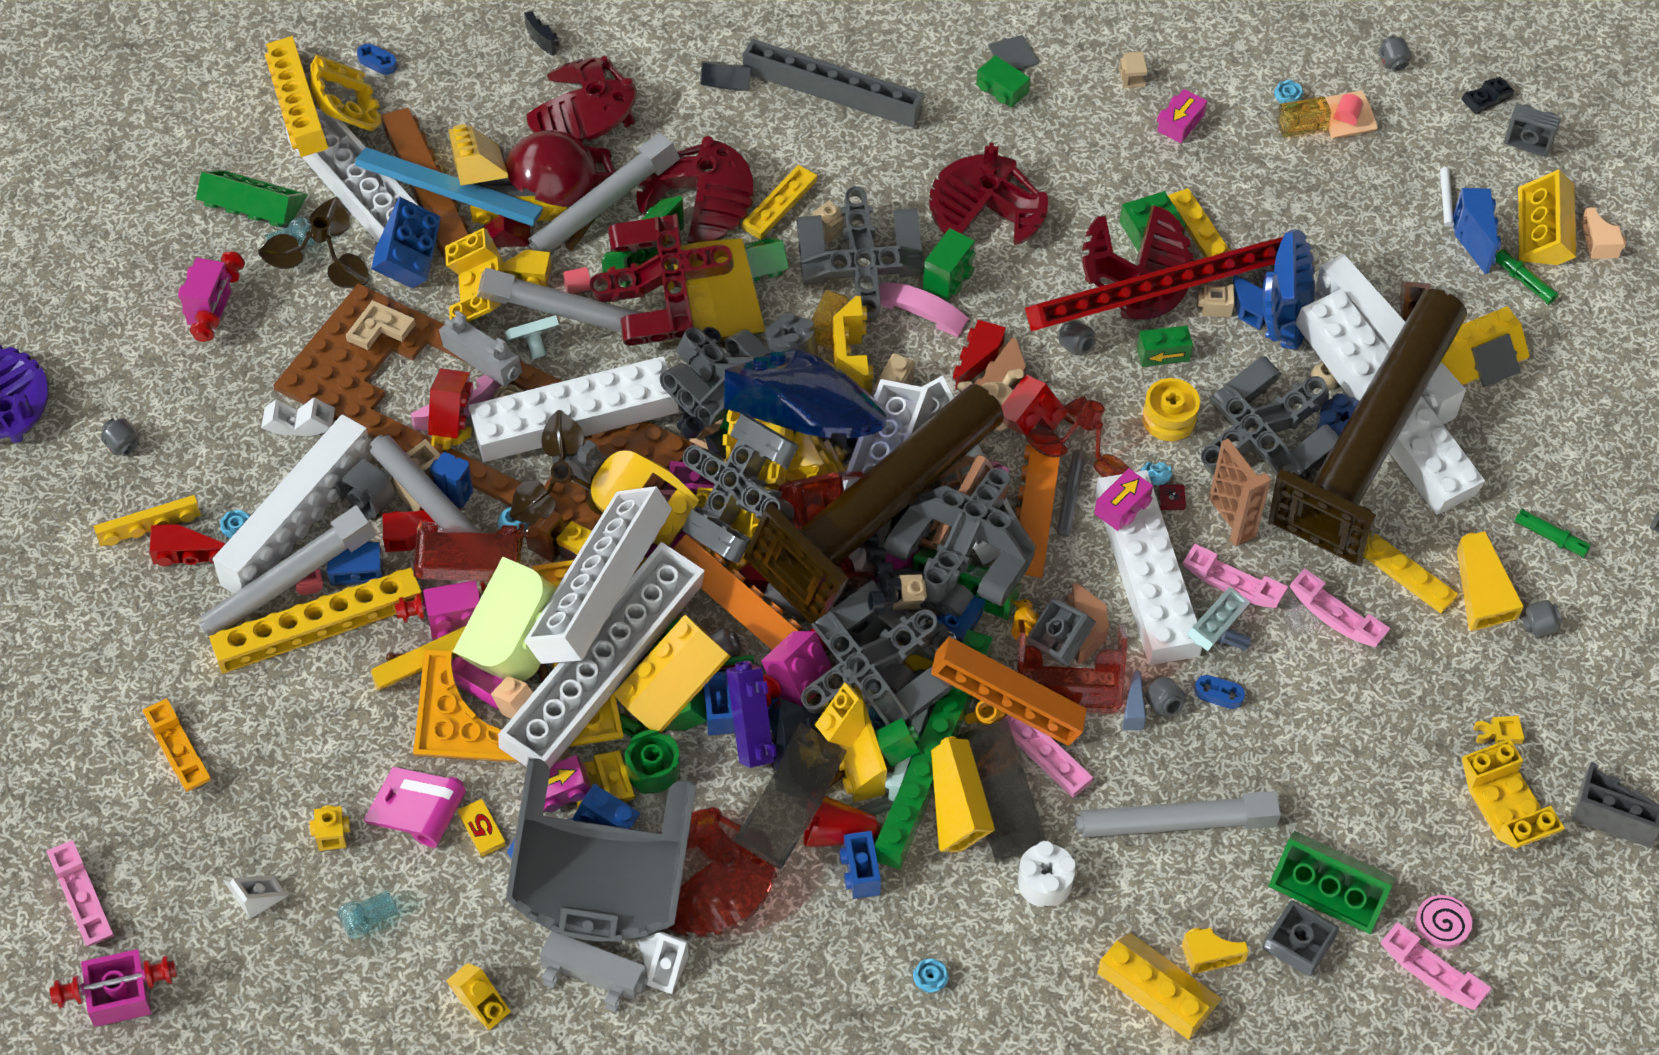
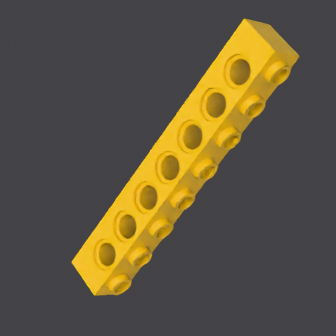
[264,36,329,157]
[209,568,423,674]

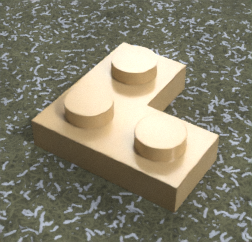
[346,300,415,350]

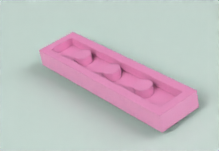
[998,715,1093,798]

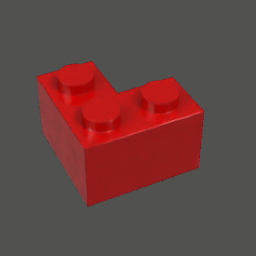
[428,368,473,439]
[1001,375,1068,436]

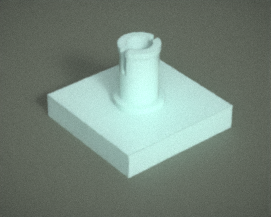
[503,315,559,360]

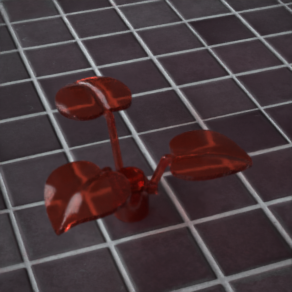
[1026,396,1129,477]

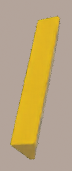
[371,626,466,691]

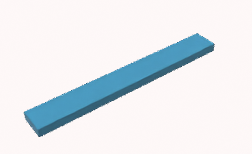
[355,147,543,226]

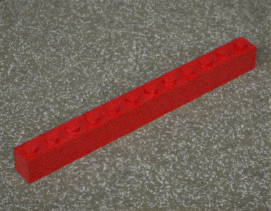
[1025,236,1284,332]

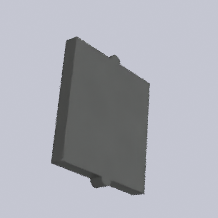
[988,35,1039,71]
[1471,334,1521,387]

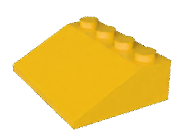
[674,238,765,342]

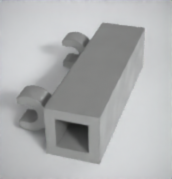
[439,311,522,387]
[540,931,648,1013]

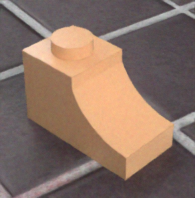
[1581,208,1626,259]
[491,677,534,719]

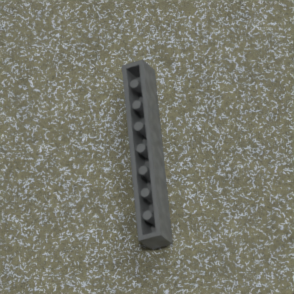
[743,39,924,128]

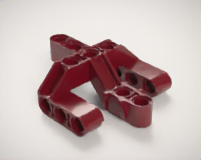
[590,214,734,346]

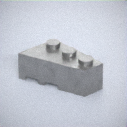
[1571,761,1659,848]

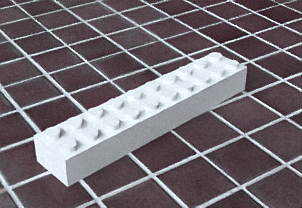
[1295,289,1485,515]
[499,542,705,769]

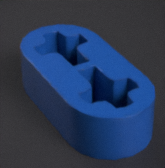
[357,44,397,75]
[1194,675,1245,709]

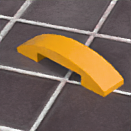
[142,698,211,792]

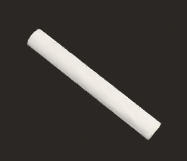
[1440,167,1454,227]

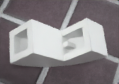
[261,398,335,436]

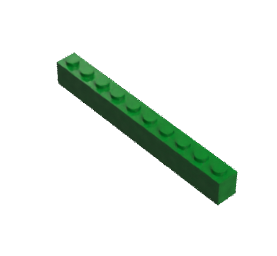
[875,630,993,870]

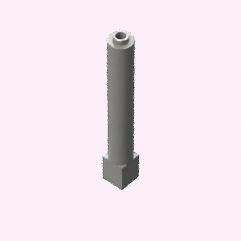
[528,132,680,252]
[476,268,642,333]
[370,434,510,584]
[199,505,377,636]
[1075,791,1281,838]

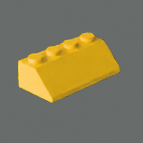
[448,124,508,186]
[1518,169,1576,265]
[1441,306,1529,385]
[613,615,731,734]
[821,686,887,802]
[1097,932,1222,1040]

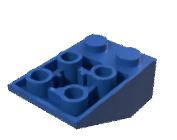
[1453,188,1501,274]
[371,197,441,288]
[703,671,779,736]

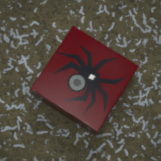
[1158,484,1186,510]

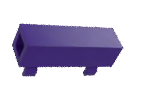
[726,661,777,768]

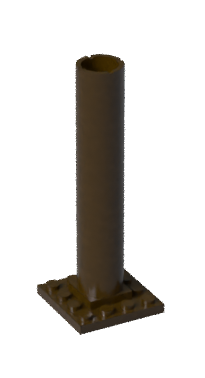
[1268,289,1467,567]
[743,384,1004,624]

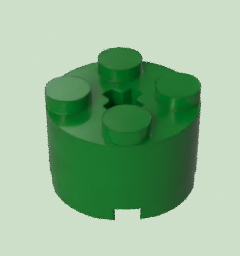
[625,730,680,794]

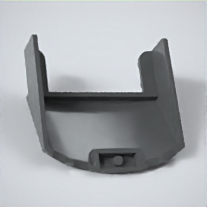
[506,757,696,941]

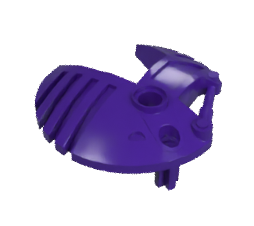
[0,345,49,443]

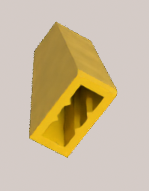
[1457,531,1524,632]
[931,736,995,852]

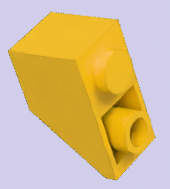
[503,250,551,287]
[815,683,865,747]
[446,963,511,1030]

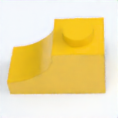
[1182,928,1249,975]

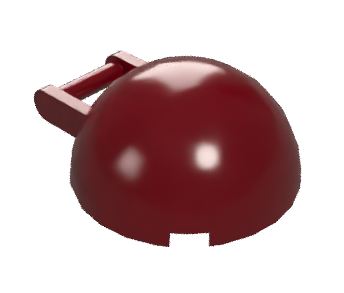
[505,130,616,207]

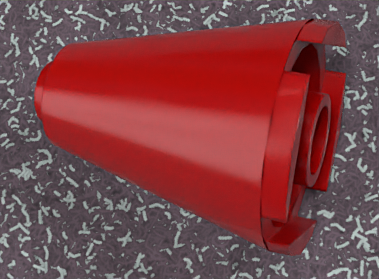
[803,793,881,848]

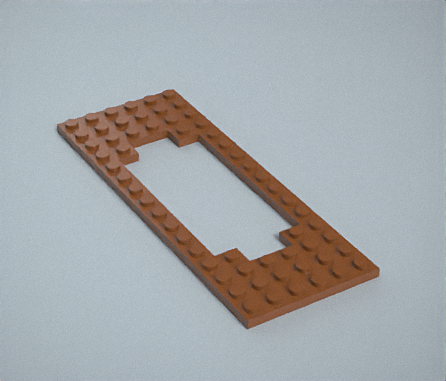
[273,283,693,531]

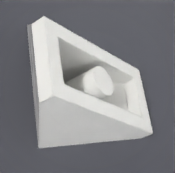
[223,875,287,919]
[638,932,689,994]

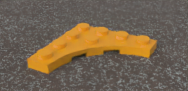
[413,650,520,763]

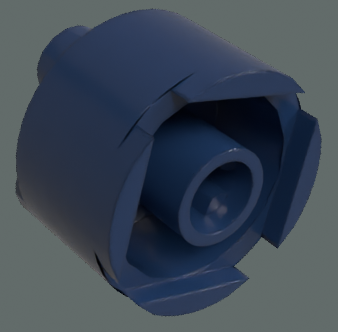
[1316,394,1359,436]

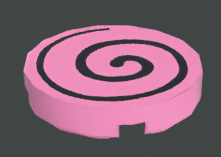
[1415,895,1472,949]

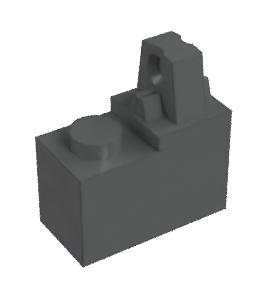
[552,440,607,492]

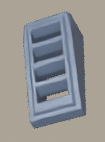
[1122,671,1146,731]

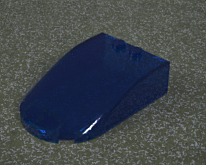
[724,349,887,438]

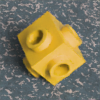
[309,805,350,851]

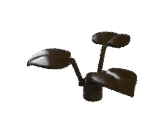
[258,196,369,288]
[509,410,603,523]

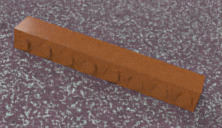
[381,107,472,264]

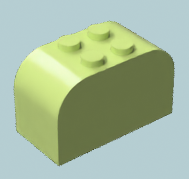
[453,557,557,682]

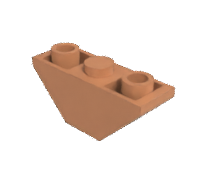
[975,337,1026,390]
[1067,583,1109,663]

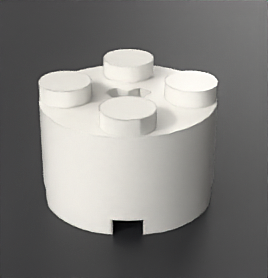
[1018,841,1076,907]

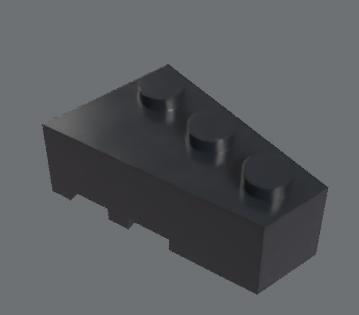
[768,698,824,798]

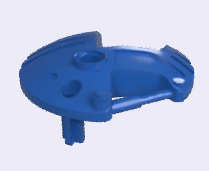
[1262,229,1315,350]

